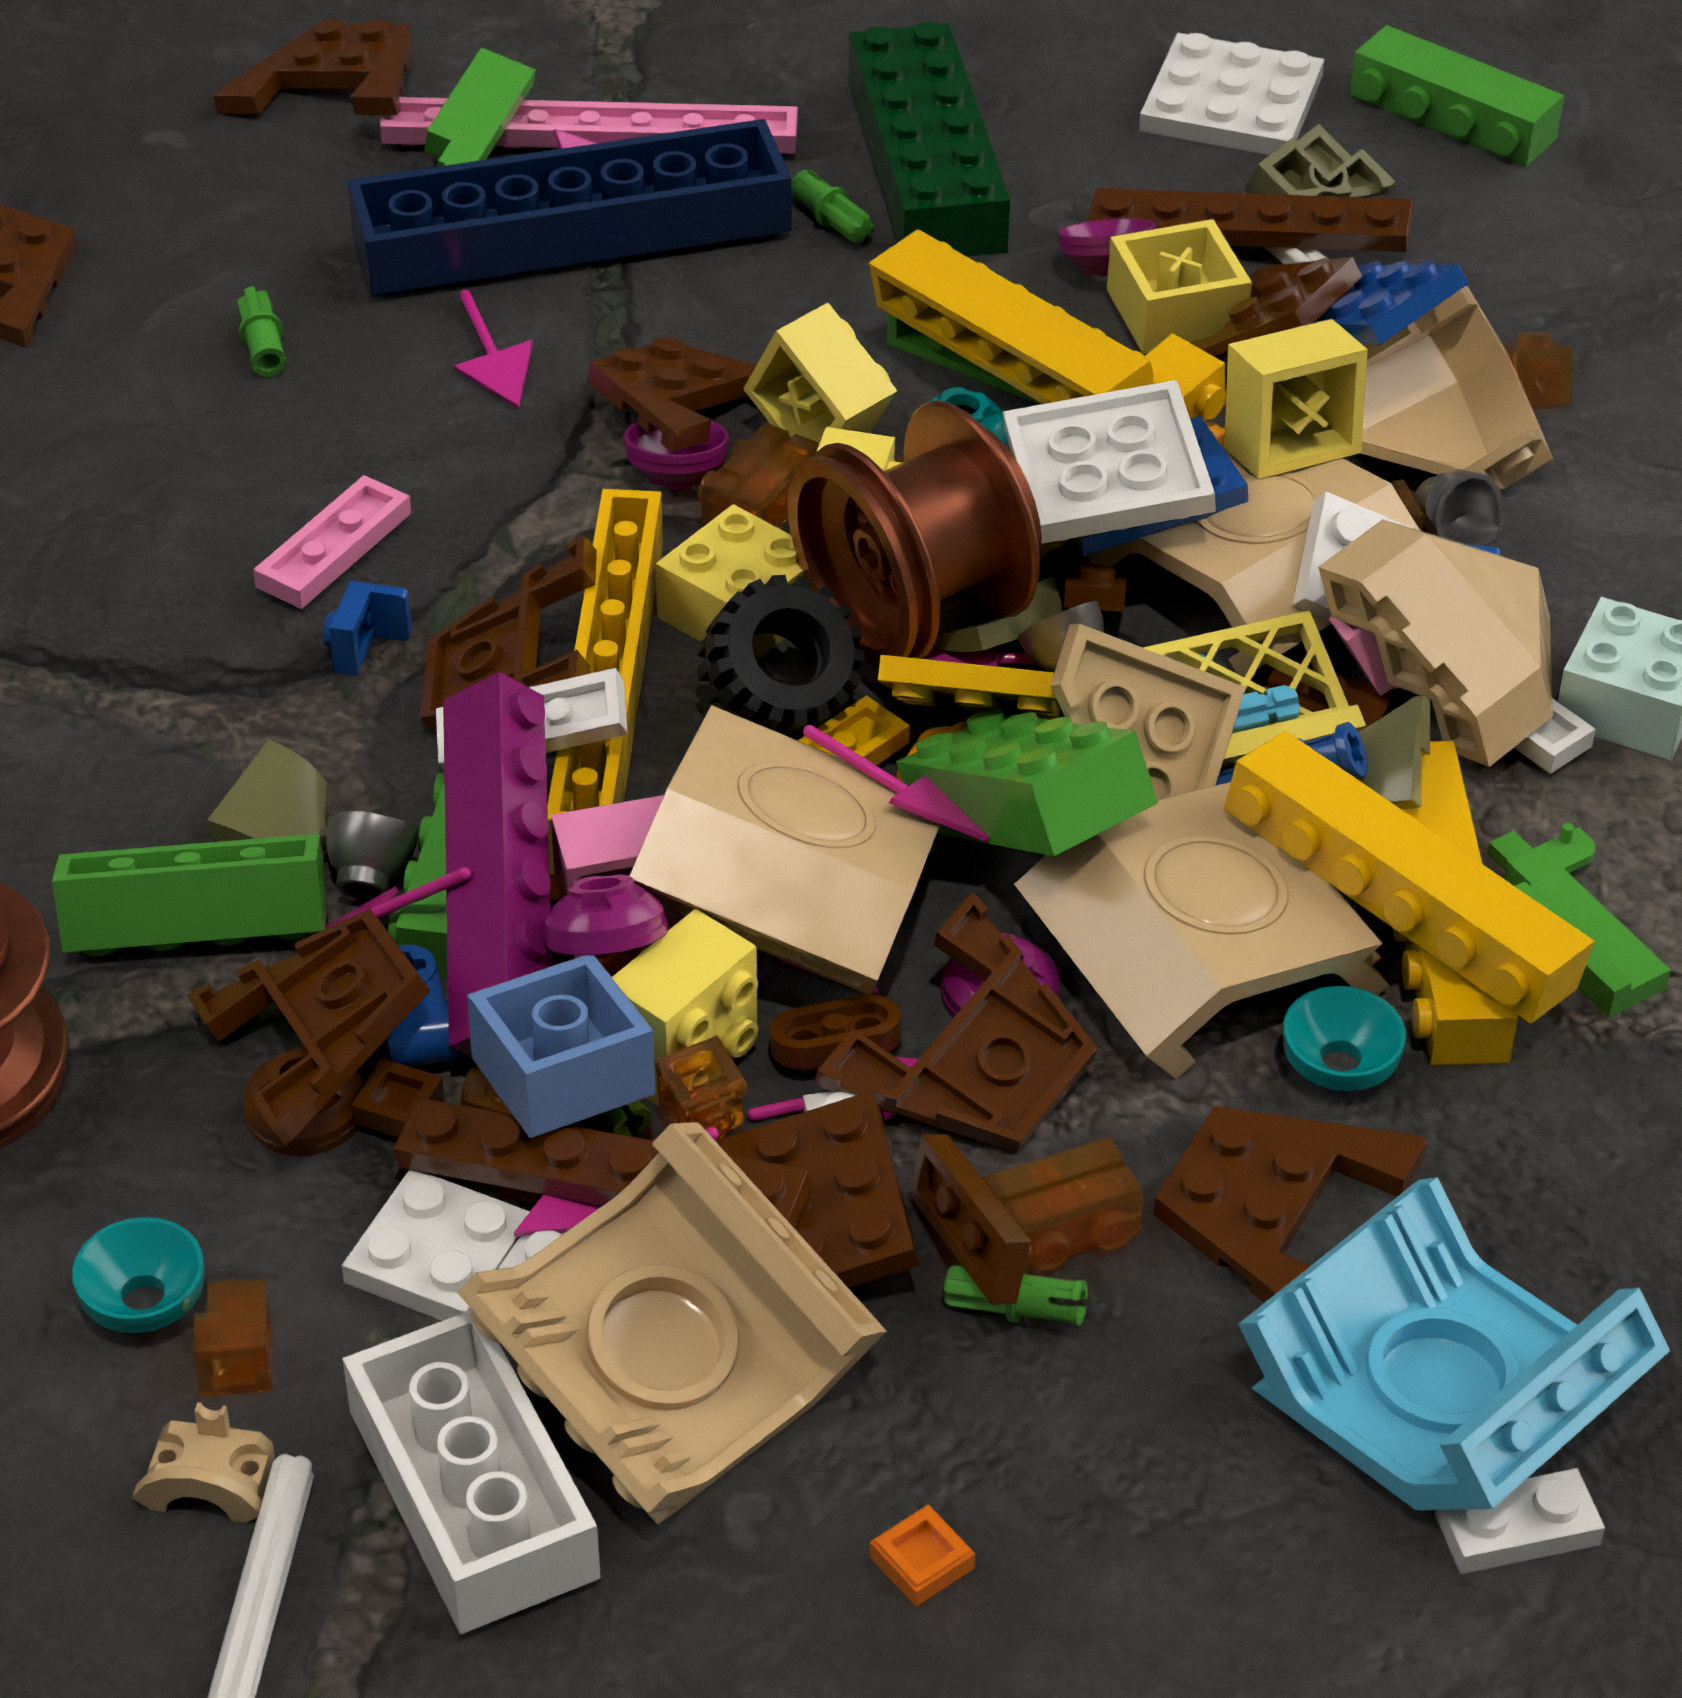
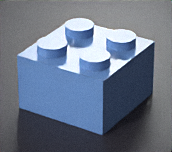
[467,955,656,1138]

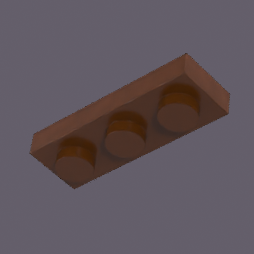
[909,1134,1032,1304]

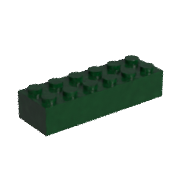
[849,22,1010,257]

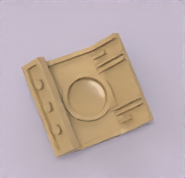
[1087,446,1420,677]
[630,705,940,995]
[1014,782,1389,1079]
[457,1122,886,1525]

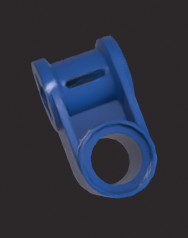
[385,945,458,1068]

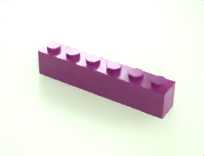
[443,671,552,1057]

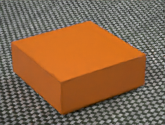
[869,1504,975,1607]

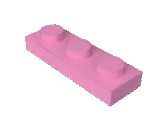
[253,475,411,609]

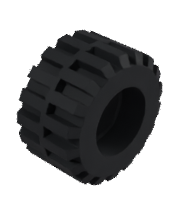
[697,575,865,740]

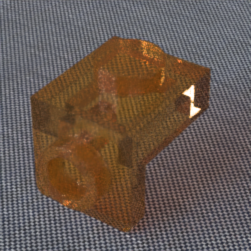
[1502,331,1572,405]

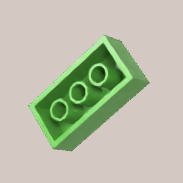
[896,708,1158,856]

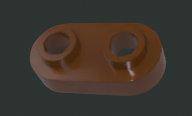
[770,995,902,1072]

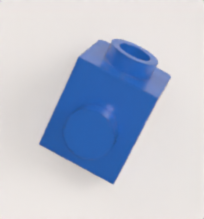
[323,581,412,676]

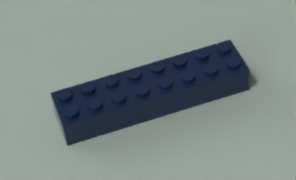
[347,119,792,295]

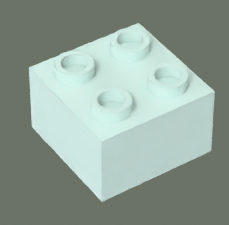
[1558,597,1682,761]

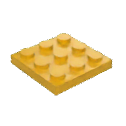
[878,655,1062,720]

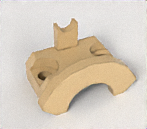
[132,1402,275,1523]

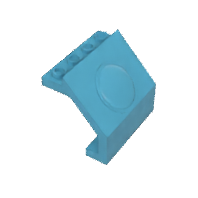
[1238,1177,1670,1510]

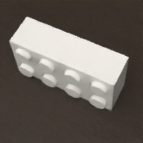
[342,1310,600,1635]

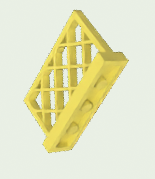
[1143,610,1366,772]

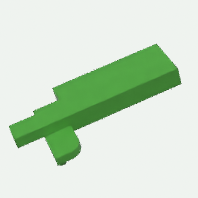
[424,47,536,167]
[1487,823,1671,1018]

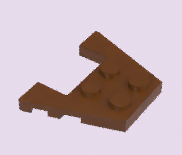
[213,19,413,115]
[0,204,77,348]
[1190,257,1362,361]
[588,338,756,452]
[420,534,597,734]
[815,892,1097,1154]
[187,908,431,1146]
[1154,1106,1428,1303]

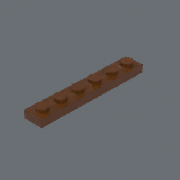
[1087,188,1414,252]
[393,1098,811,1229]

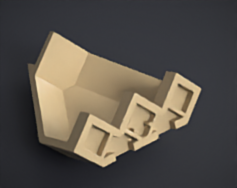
[1361,286,1553,489]
[1318,519,1553,767]

